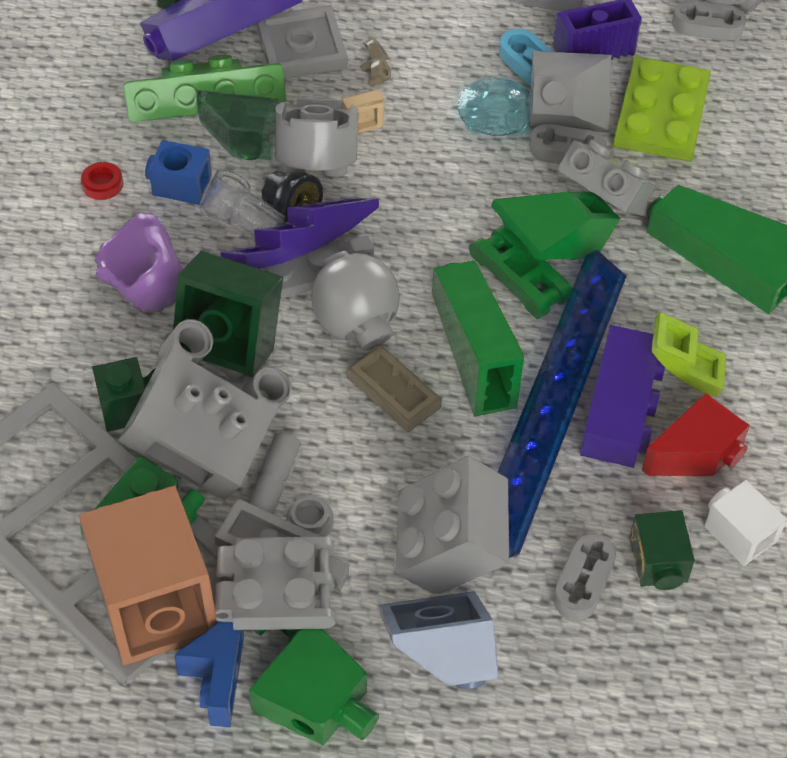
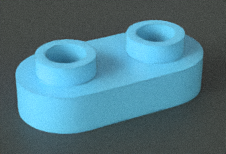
[499,29,553,86]

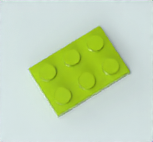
[613,56,711,162]

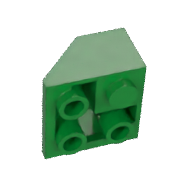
[491,192,621,261]

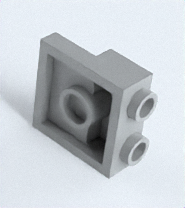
[557,139,656,217]

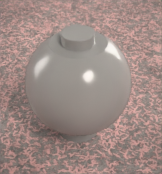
[311,250,400,350]

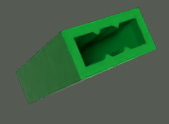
[647,185,787,314]
[432,260,524,417]

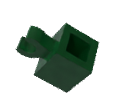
[92,357,156,432]

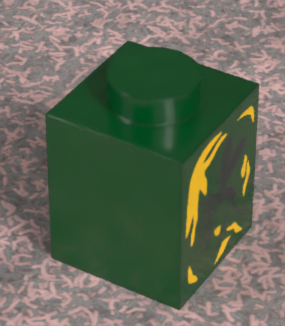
[629,510,695,590]

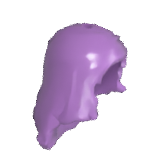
[95,213,183,312]

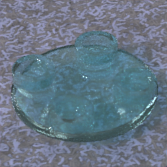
[457,77,530,136]

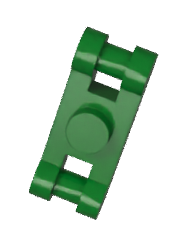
[469,225,573,320]

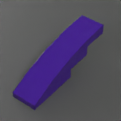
[220,198,379,269]

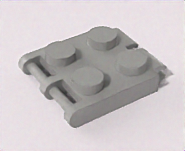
[215,537,335,630]

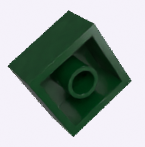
[173,251,283,377]

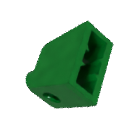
[249,629,379,745]

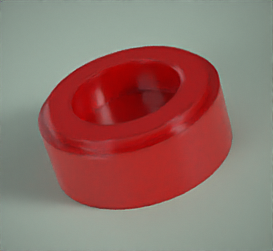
[81,162,123,200]

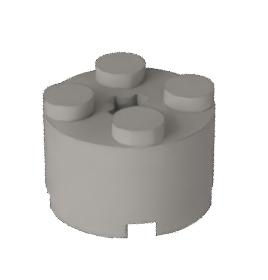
[275,97,358,177]

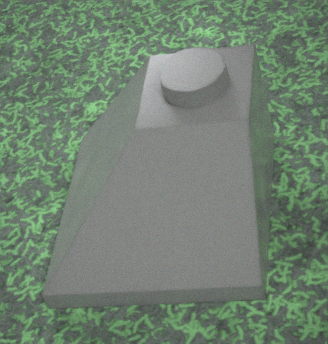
[529,51,611,132]

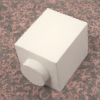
[704,480,787,566]

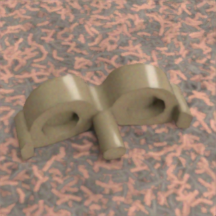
[360,37,391,87]

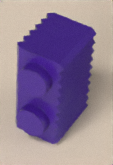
[552,0,642,60]

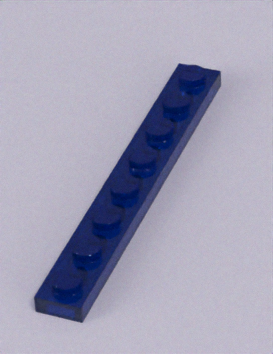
[498,250,627,558]

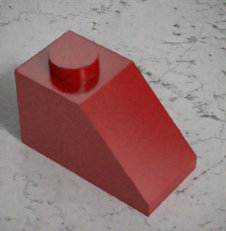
[642,393,750,476]

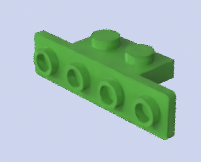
[124,55,286,122]

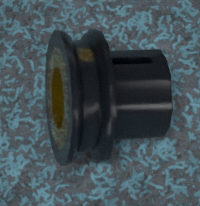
[262,170,323,222]

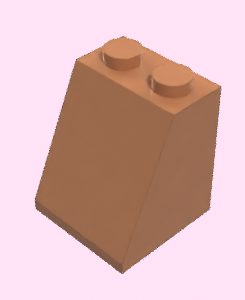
[78,486,218,666]

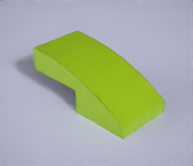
[652,312,727,396]

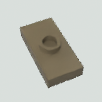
[347,344,442,433]

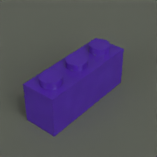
[580,325,665,468]

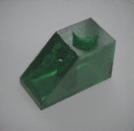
[197,90,278,160]

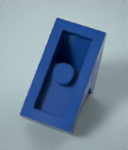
[174,622,245,728]

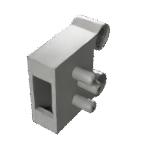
[118,319,292,500]

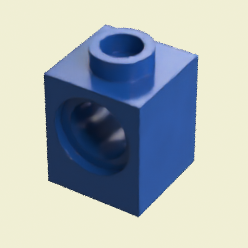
[145,140,212,205]

